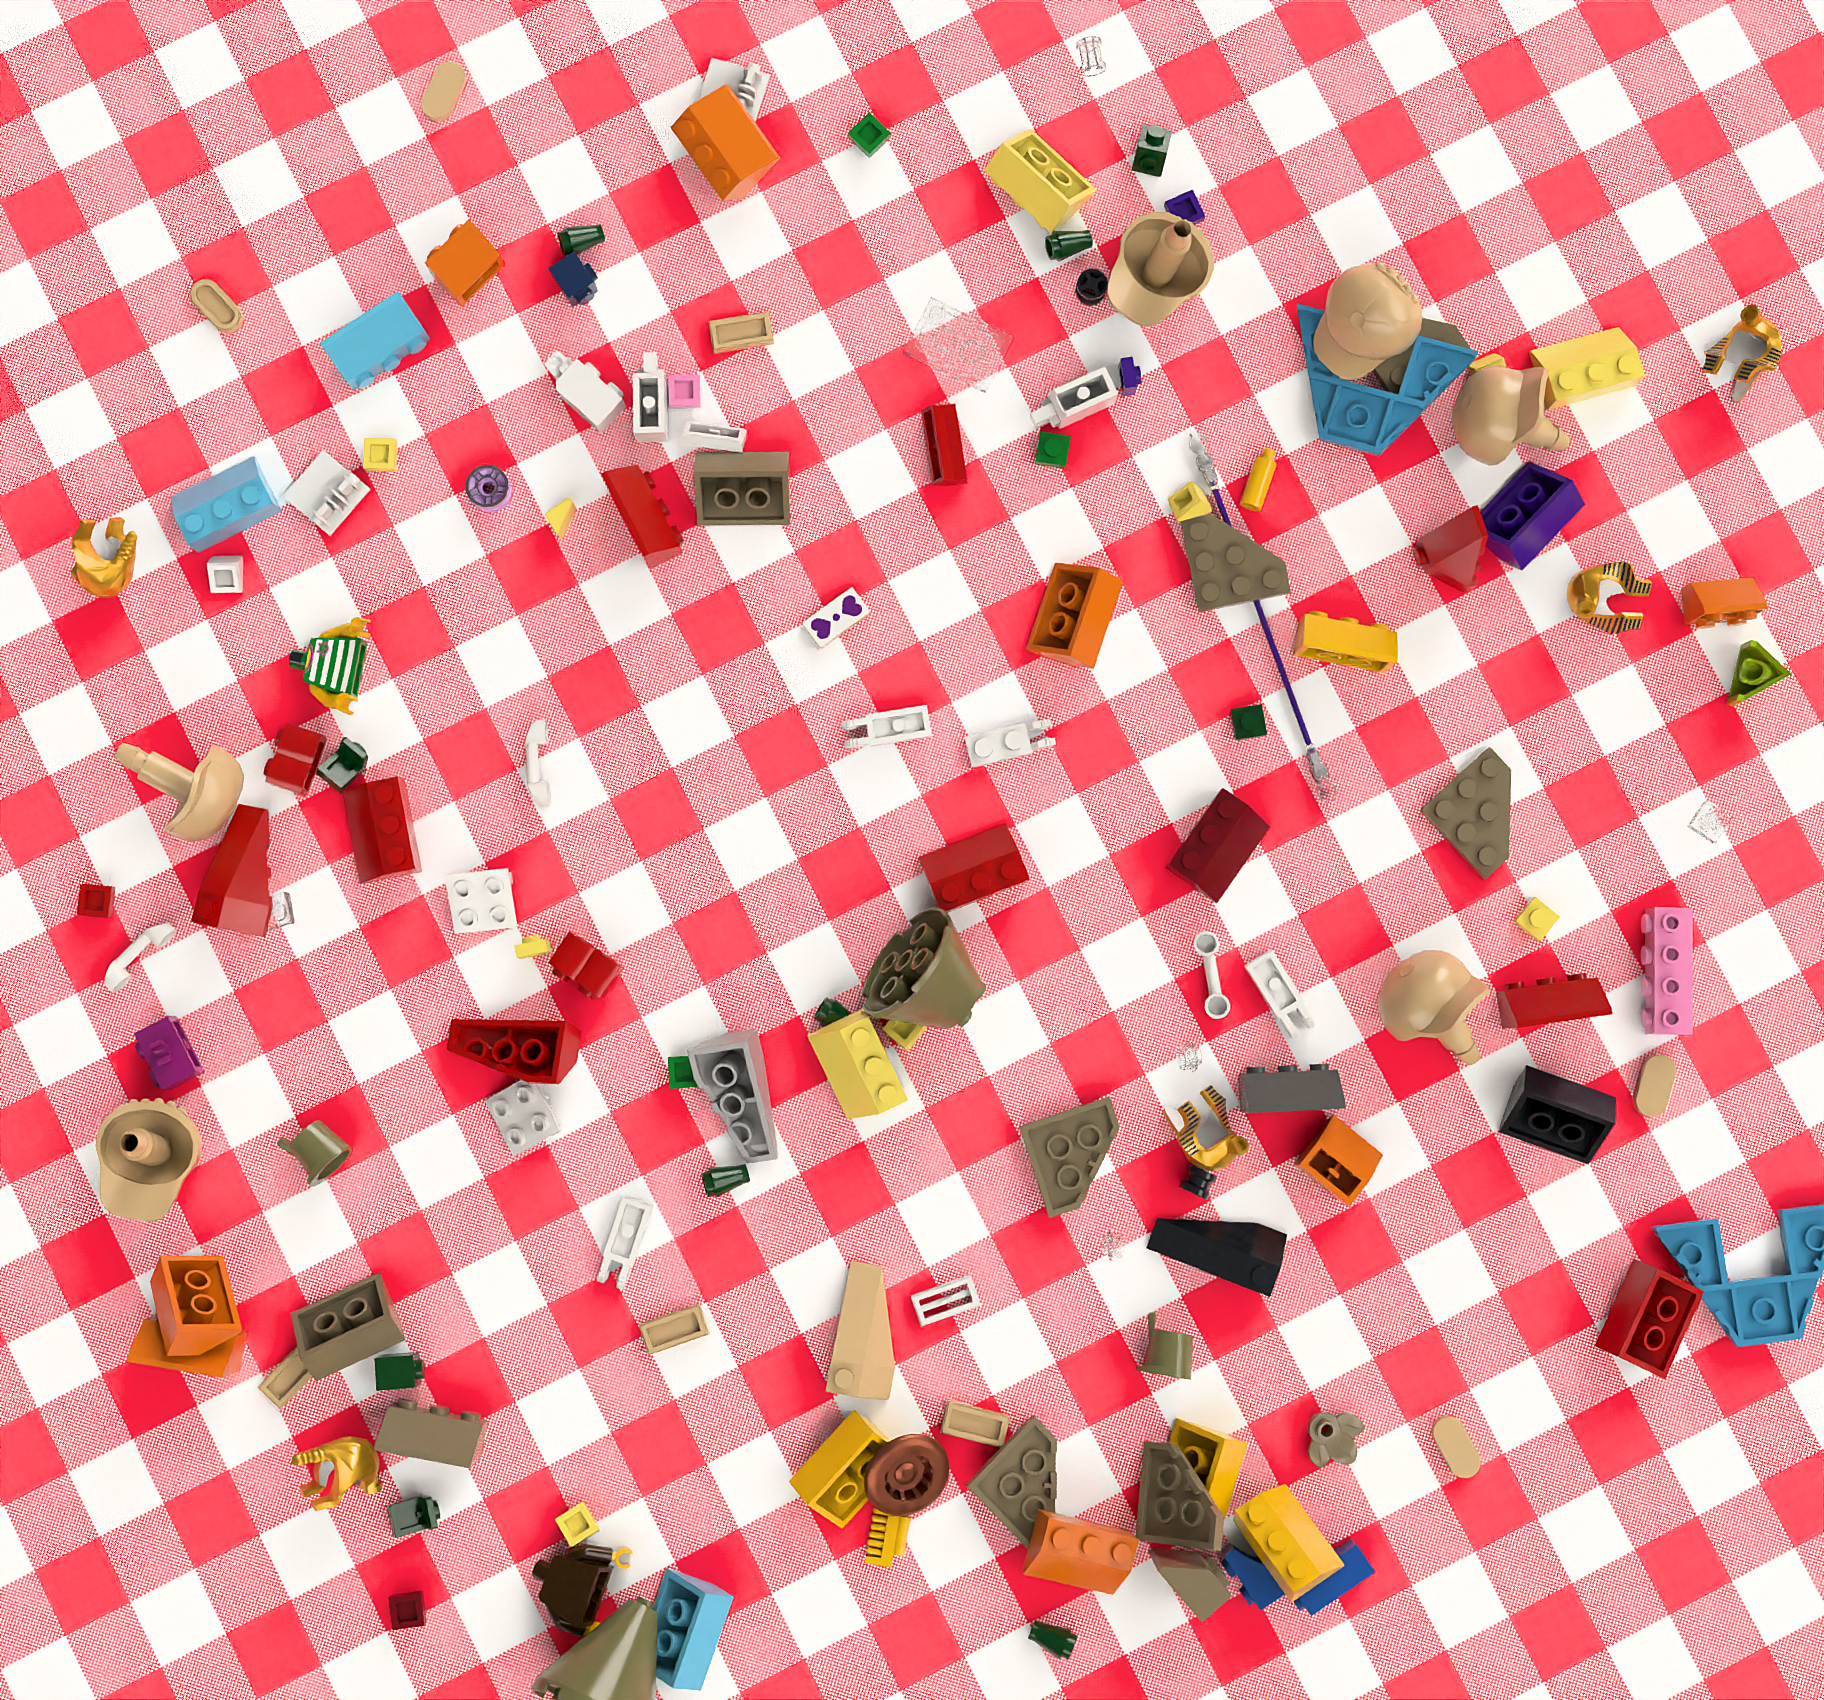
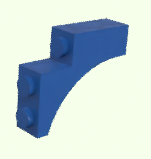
[1220,1539,1375,1616]

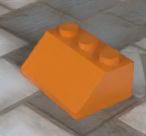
[670,84,780,201]
[1026,563,1123,669]
[150,1255,242,1356]
[126,1312,247,1378]
[1022,1509,1140,1595]

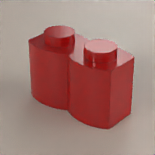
[263,723,327,797]
[548,931,624,1000]

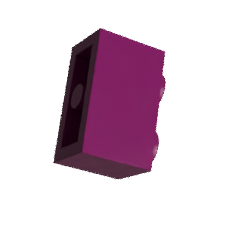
[134,1016,205,1090]

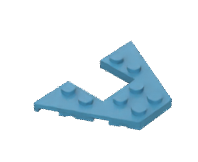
[1297,304,1478,456]
[1652,1204,1824,1347]

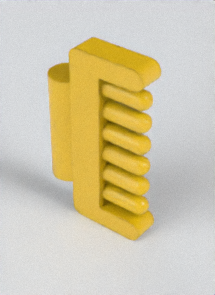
[864,1507,911,1567]

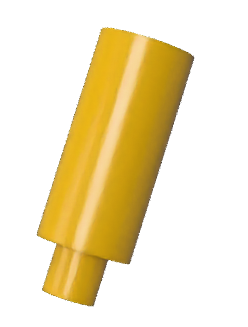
[1239,448,1277,511]

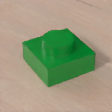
[848,112,891,159]
[1035,431,1071,469]
[668,1056,699,1089]

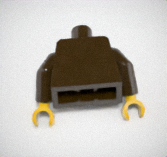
[532,1544,633,1637]

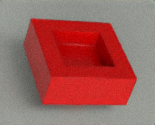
[77,884,116,918]

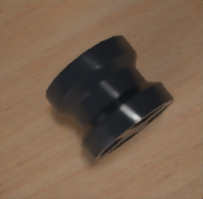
[1075,268,1108,306]
[1178,1163,1217,1200]

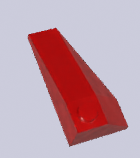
[1413,505,1488,593]
[191,804,273,938]
[447,1019,582,1085]

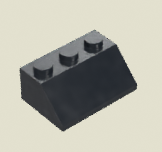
[1499,1065,1616,1165]

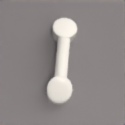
[525,719,551,807]
[105,923,177,993]
[1194,931,1230,1019]

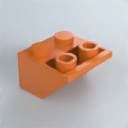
[424,219,505,307]
[1681,578,1768,629]
[1294,1114,1383,1206]

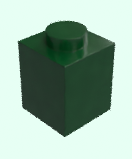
[374,1352,425,1391]

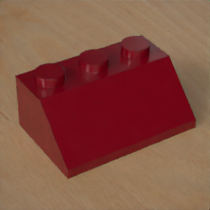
[1165,788,1270,904]

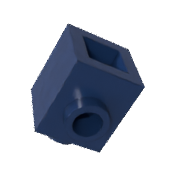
[548,252,598,308]

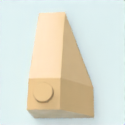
[825,1260,895,1400]

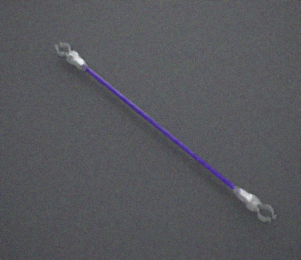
[1189,430,1337,805]

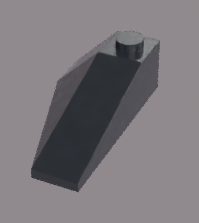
[1146,1218,1288,1297]

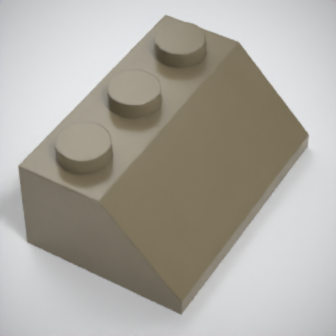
[693,452,790,526]
[290,1273,406,1381]
[374,1399,489,1468]
[1148,1548,1232,1622]

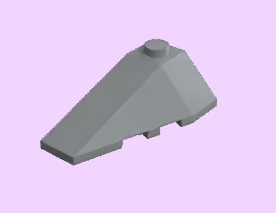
[687,1028,778,1164]

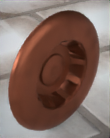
[864,1434,950,1516]

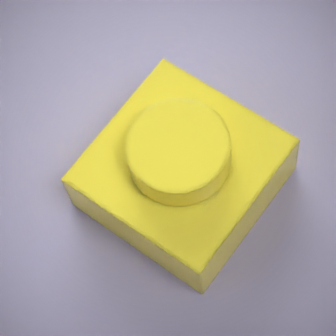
[363,438,398,472]
[1513,897,1560,942]
[514,935,552,959]
[882,1020,928,1052]
[555,1502,600,1548]

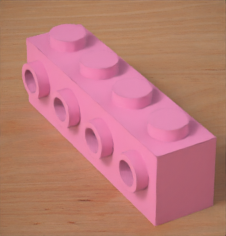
[1641,907,1693,1036]

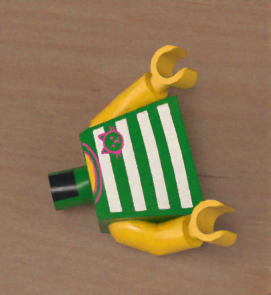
[289,617,371,715]

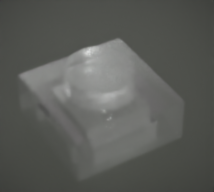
[1687,800,1734,844]
[267,891,295,931]

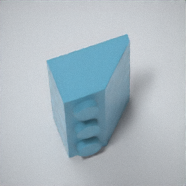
[319,291,431,390]
[170,456,282,553]
[653,1568,734,1691]

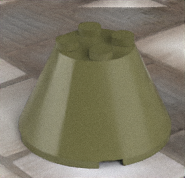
[862,907,987,1029]

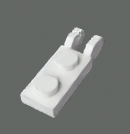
[841,705,932,749]
[964,719,1056,768]
[1244,949,1316,1039]
[597,1195,654,1290]

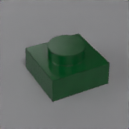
[1230,704,1268,741]

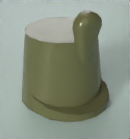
[277,1120,353,1187]
[1136,1312,1194,1380]

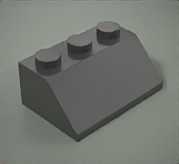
[1238,1064,1346,1113]

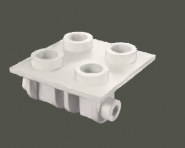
[698,58,770,122]
[283,450,371,536]
[445,868,518,934]
[485,1080,562,1157]

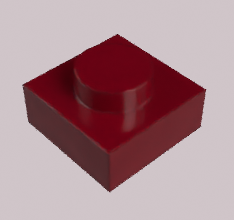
[388,1590,427,1630]

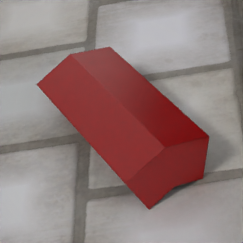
[921,403,967,486]

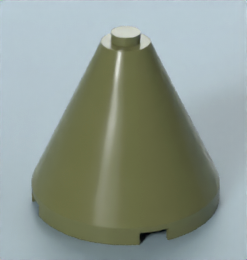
[530,1596,658,1700]

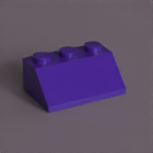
[1480,461,1585,571]

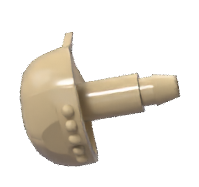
[1107,212,1214,327]
[1313,262,1422,380]
[1451,366,1571,466]
[113,742,244,842]
[1378,950,1490,1065]
[95,1098,202,1222]

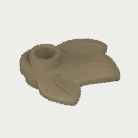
[1308,1412,1365,1468]

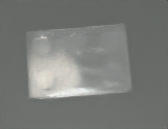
[903,296,1014,394]

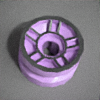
[465,465,513,513]

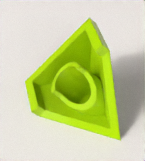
[1727,640,1791,706]

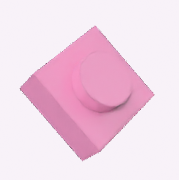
[668,374,701,408]

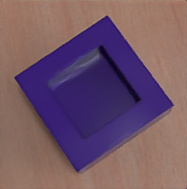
[1164,189,1206,225]
[1118,356,1142,397]

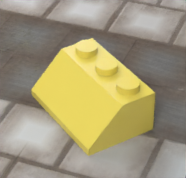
[984,129,1097,233]
[1529,327,1645,411]
[807,1009,908,1119]

